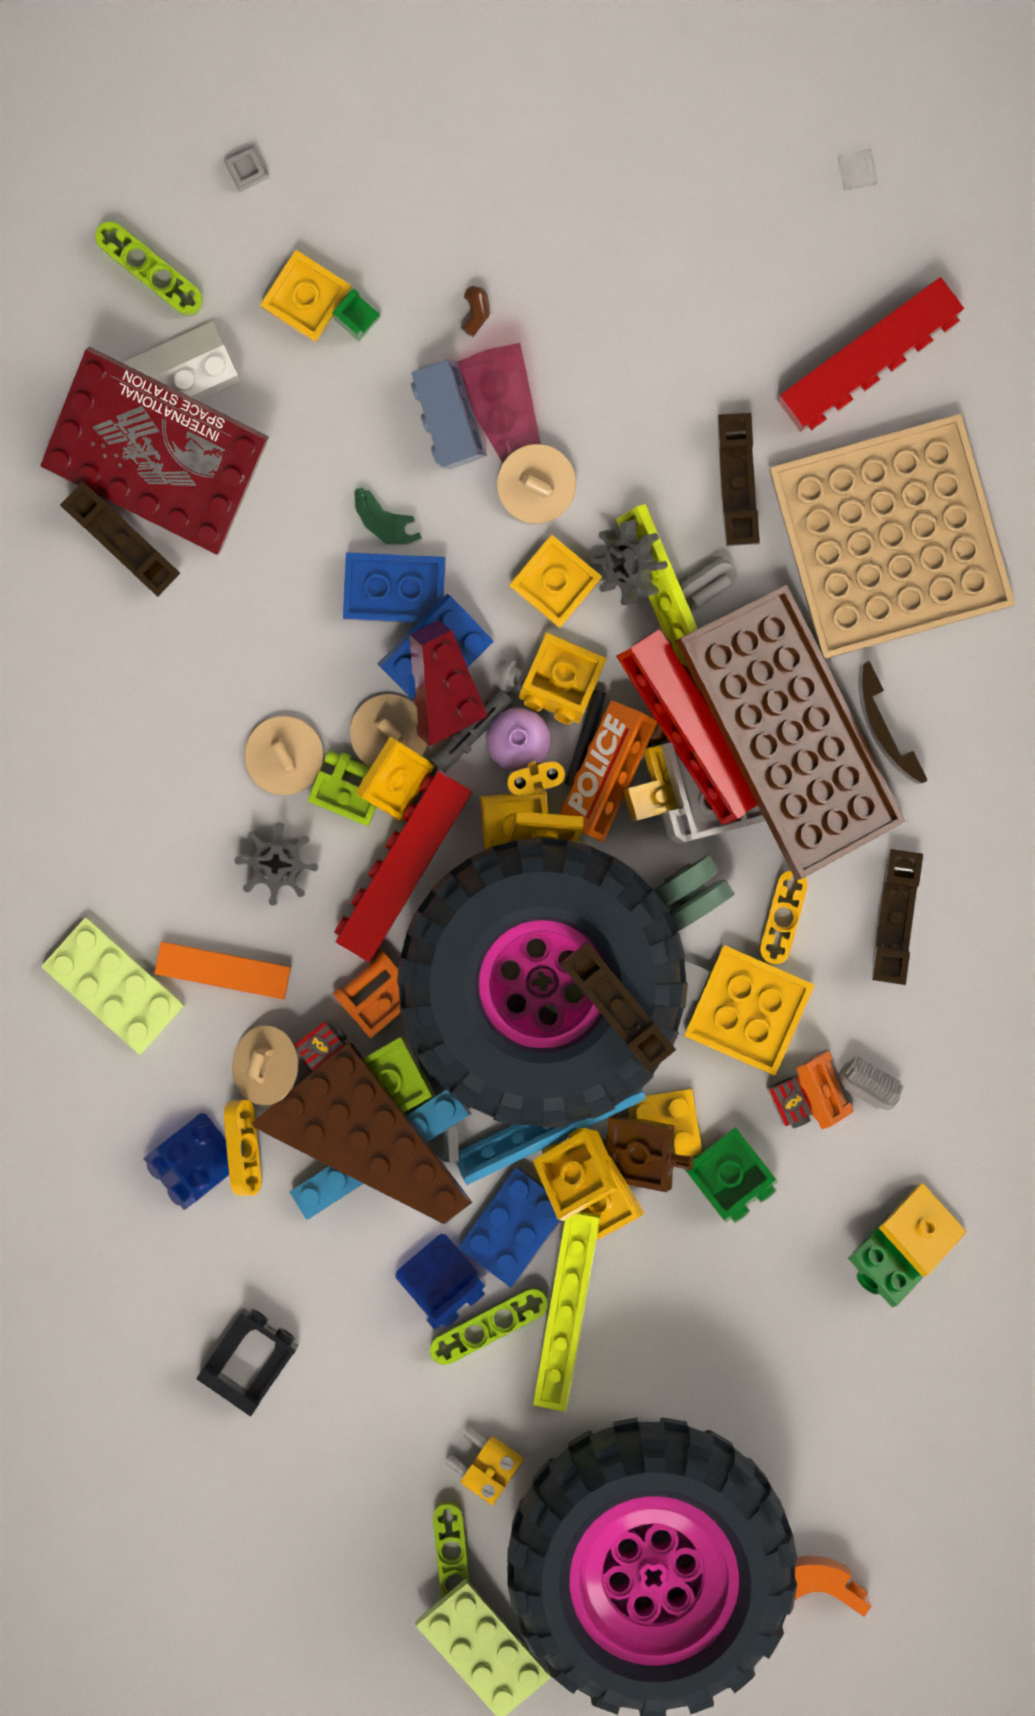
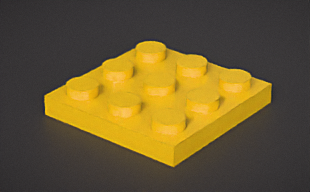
[683,945,815,1076]

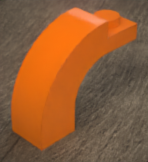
[795,1556,872,1617]

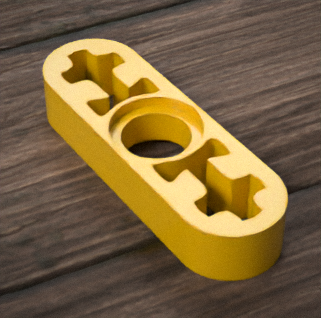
[759,870,808,964]
[224,1100,262,1196]

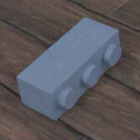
[411,359,487,469]

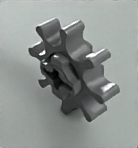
[590,520,668,605]
[234,822,319,906]

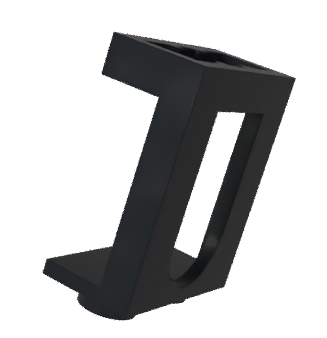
[196,1308,299,1417]

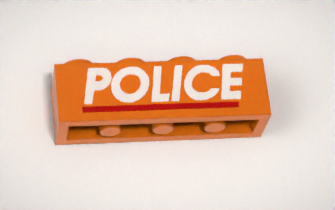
[560,700,657,843]

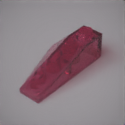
[457,343,541,464]

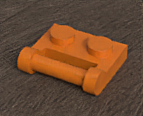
[332,950,400,1039]
[796,1050,854,1130]

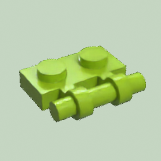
[307,750,377,827]

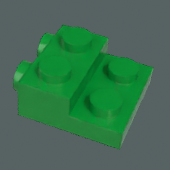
[684,1127,778,1223]

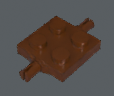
[602,1114,694,1193]

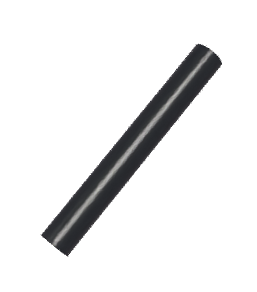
[565,690,606,787]

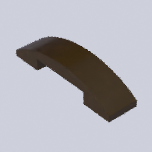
[718,413,760,546]
[60,481,181,597]
[858,661,928,784]
[872,849,923,985]
[560,942,676,1072]

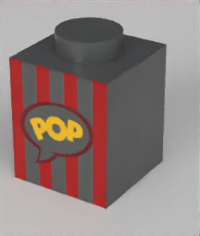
[295,1021,348,1072]
[766,1074,812,1128]

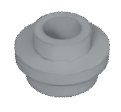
[494,659,522,692]

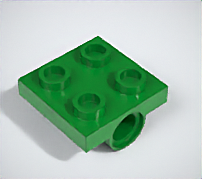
[848,1214,923,1307]

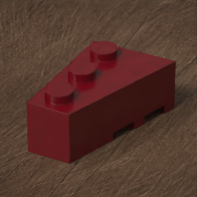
[409,620,488,746]

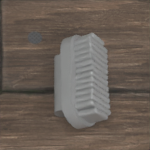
[679,556,736,611]
[839,1056,903,1110]

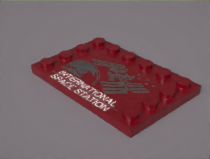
[40,346,269,555]

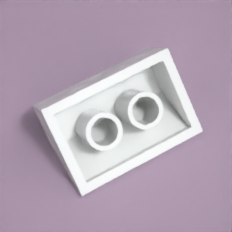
[123,321,241,401]

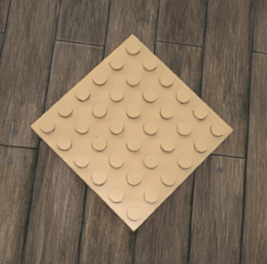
[769,414,1015,659]

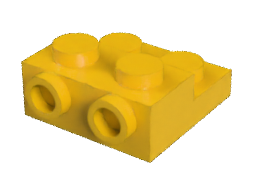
[518,632,607,725]
[533,1127,618,1220]

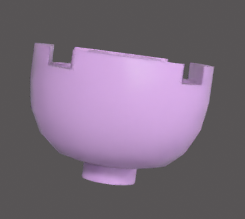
[486,707,551,772]

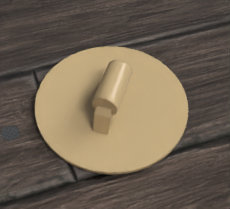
[497,444,576,524]
[350,694,427,766]
[245,716,324,795]
[232,1026,299,1105]

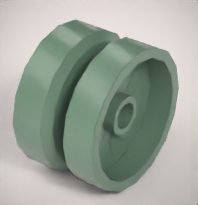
[654,855,735,932]

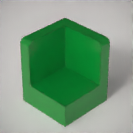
[332,288,381,341]

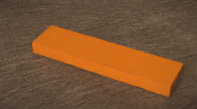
[154,941,292,1000]

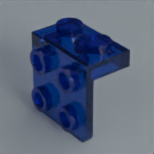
[143,1113,229,1210]
[395,1233,486,1330]

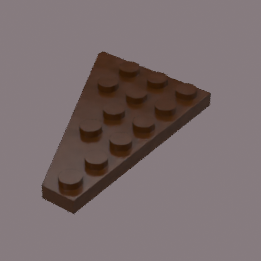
[251,1043,473,1224]

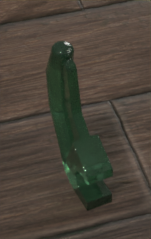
[354,488,422,545]

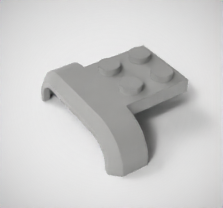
[661,742,765,844]

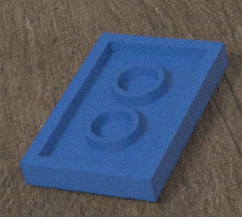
[343,552,446,623]
[377,593,494,701]
[458,1167,561,1288]

